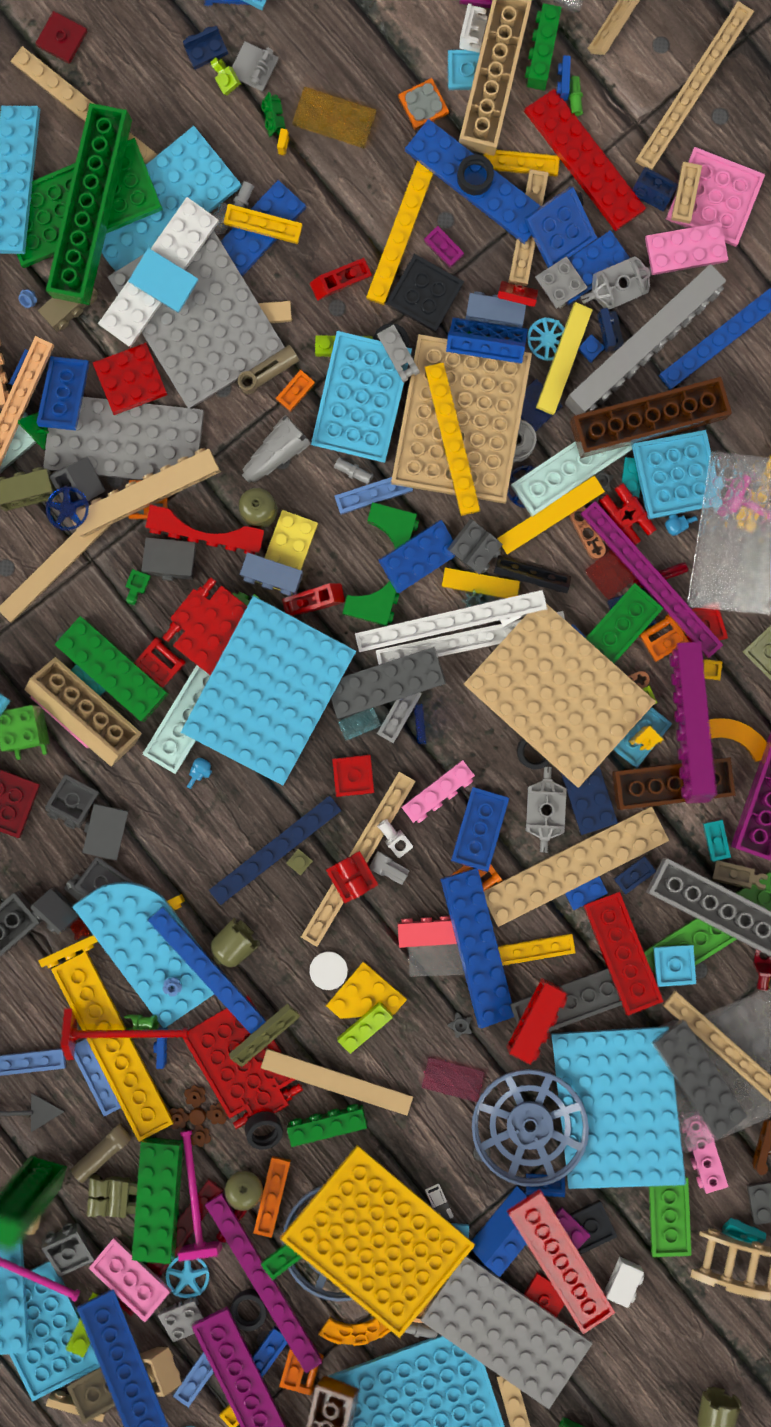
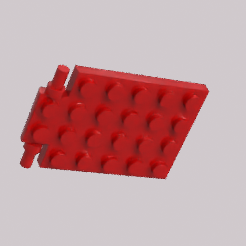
[162,577,247,676]
[182,995,303,1129]

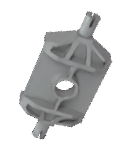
[581,256,652,310]
[525,767,566,853]

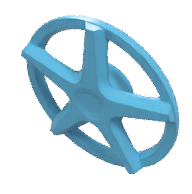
[166,1257,209,1298]

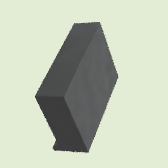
[141,537,197,581]
[82,803,129,860]

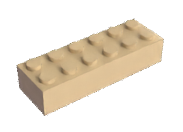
[25,657,142,767]

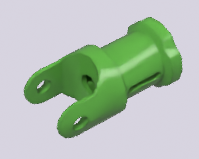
[124,1015,159,1030]

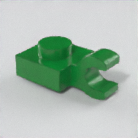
[125,569,151,606]

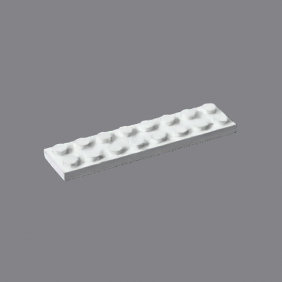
[98,197,219,348]

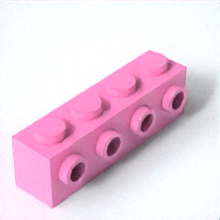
[402,760,475,823]
[679,1110,728,1194]

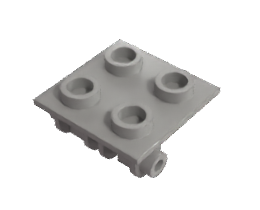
[232,41,279,92]
[535,256,588,309]
[158,1297,204,1342]

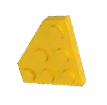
[326,961,407,1019]

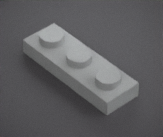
[377,692,422,743]

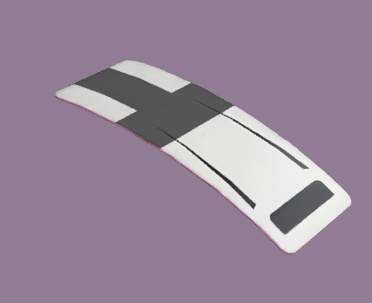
[425,1184,454,1220]

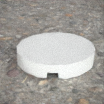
[309,951,348,990]

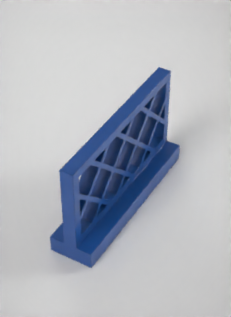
[446,318,528,364]

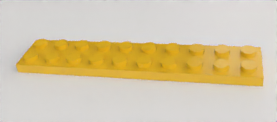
[51,951,174,1142]

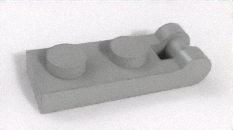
[377,325,420,382]

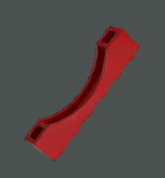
[145,505,264,555]

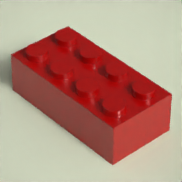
[506,978,567,1065]

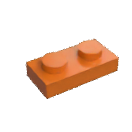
[276,370,315,412]

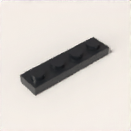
[494,556,571,594]

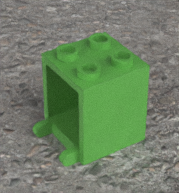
[0,705,50,760]

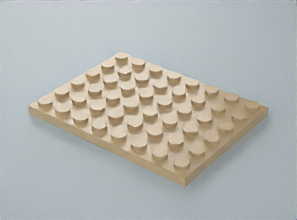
[391,334,532,504]
[463,603,656,788]

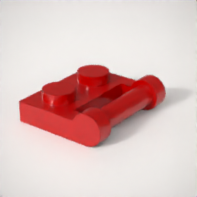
[134,637,186,688]

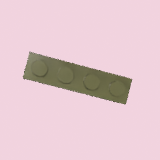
[229,1003,301,1067]

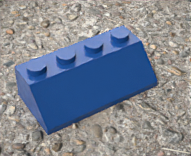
[472,1185,530,1277]

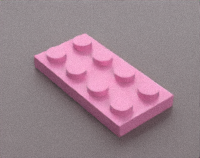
[645,223,728,275]
[89,1237,172,1322]

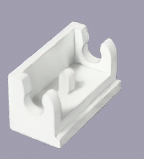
[459,4,488,53]

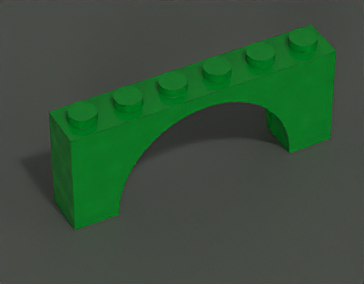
[342,502,419,626]

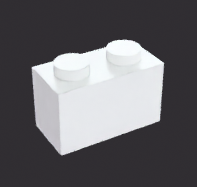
[604,1256,644,1308]

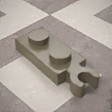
[712,860,768,890]

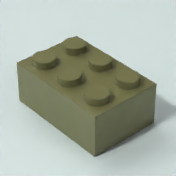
[0,467,60,511]

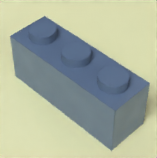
[465,292,526,328]
[240,553,303,596]

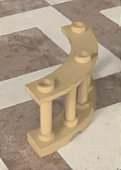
[690,1228,771,1301]

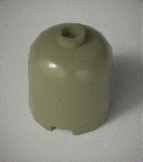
[239,488,277,528]
[211,918,260,967]
[225,1171,263,1211]
[697,1387,741,1427]

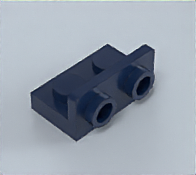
[183,26,228,70]
[633,167,678,211]
[597,308,624,352]

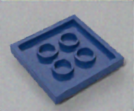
[524,187,597,268]

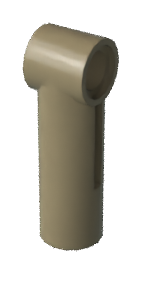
[238,345,299,394]
[71,1123,132,1183]

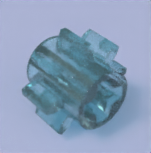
[461,589,485,608]

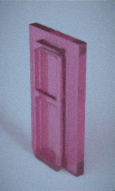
[421,1057,485,1102]

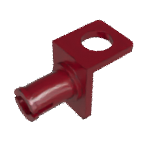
[753,949,771,991]

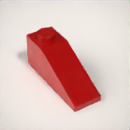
[309,258,372,301]
[282,583,345,616]

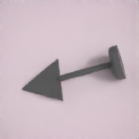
[0,1093,65,1132]

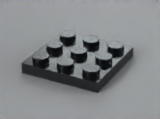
[386,254,464,333]

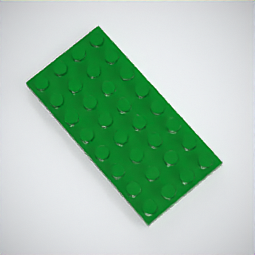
[17,138,163,269]

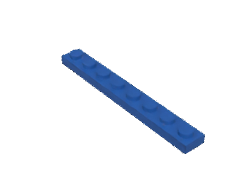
[659,288,771,390]
[148,906,266,1034]

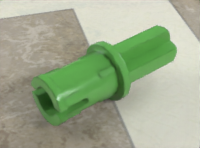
[568,76,583,116]

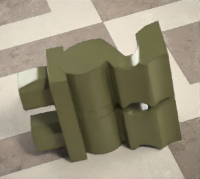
[87,1174,138,1218]

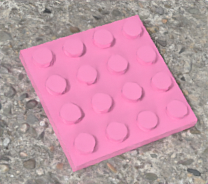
[666,147,765,247]

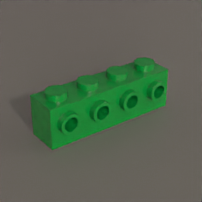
[525,3,562,91]
[287,1104,367,1147]

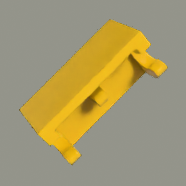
[629,726,664,750]

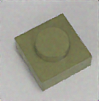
[286,848,313,876]

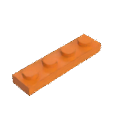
[253,1156,291,1238]

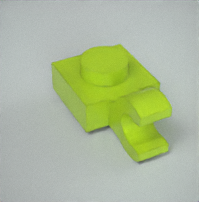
[210,57,241,95]

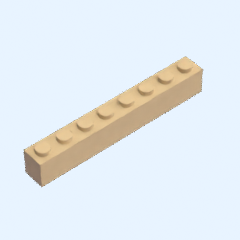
[70,448,221,538]

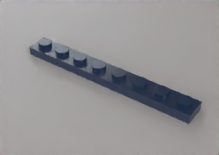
[209,796,342,905]

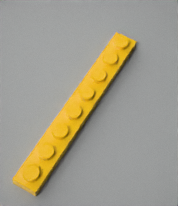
[366,161,433,305]
[425,362,480,516]
[39,894,185,968]

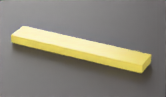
[536,302,592,415]

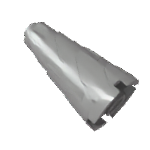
[242,415,311,483]

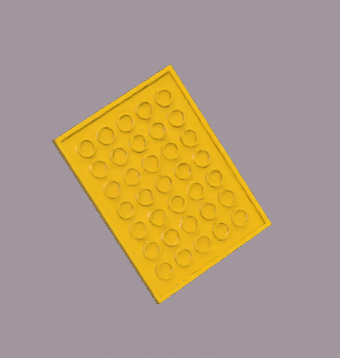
[281,1145,475,1338]

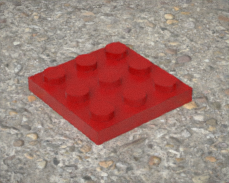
[93,343,167,415]

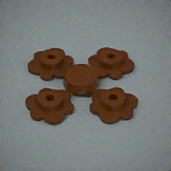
[169,1085,227,1147]

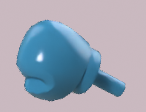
[665,514,698,536]
[187,758,212,789]

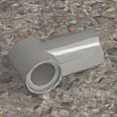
[369,851,410,885]

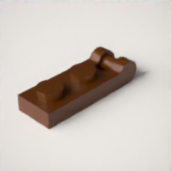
[752,1116,771,1175]

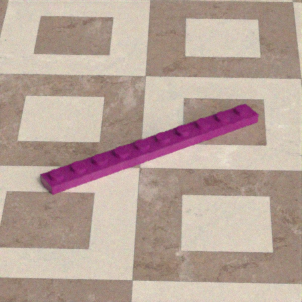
[580,501,723,658]
[205,1193,323,1373]

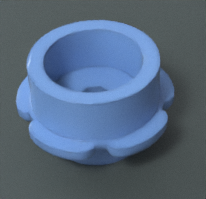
[19,289,37,308]
[163,977,182,996]

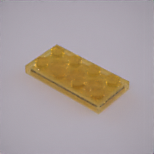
[292,87,376,148]

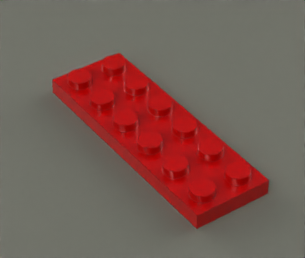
[583,892,664,1016]

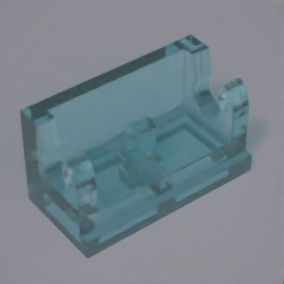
[338,708,381,741]

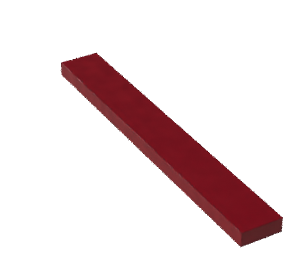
[118,1178,224,1316]

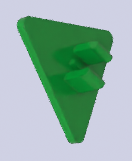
[18,412,49,450]

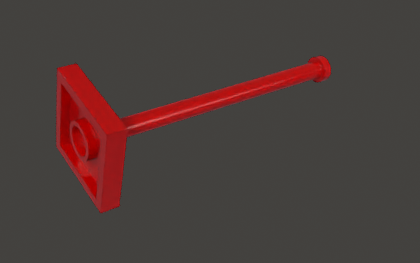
[61,1008,188,1060]

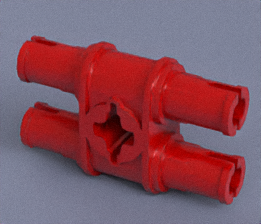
[599,483,657,545]

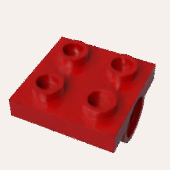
[326,851,378,904]

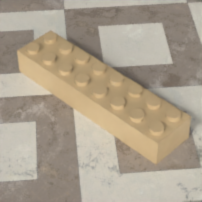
[459,0,532,156]

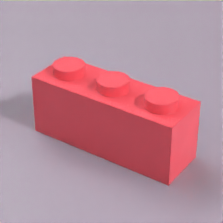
[398,916,457,948]

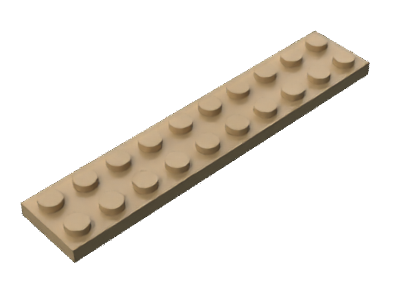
[484,806,669,927]

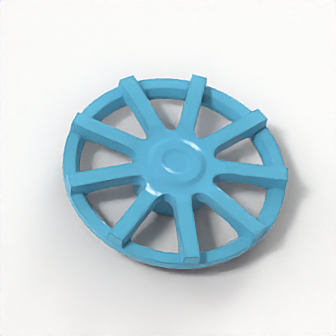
[527,317,564,361]

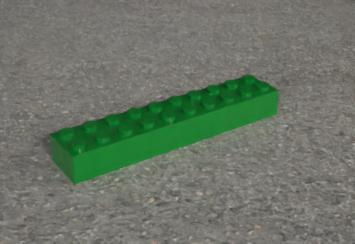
[46,103,132,305]
[0,1156,68,1251]

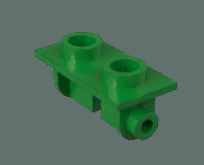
[262,92,286,138]

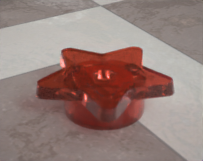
[70,916,90,940]

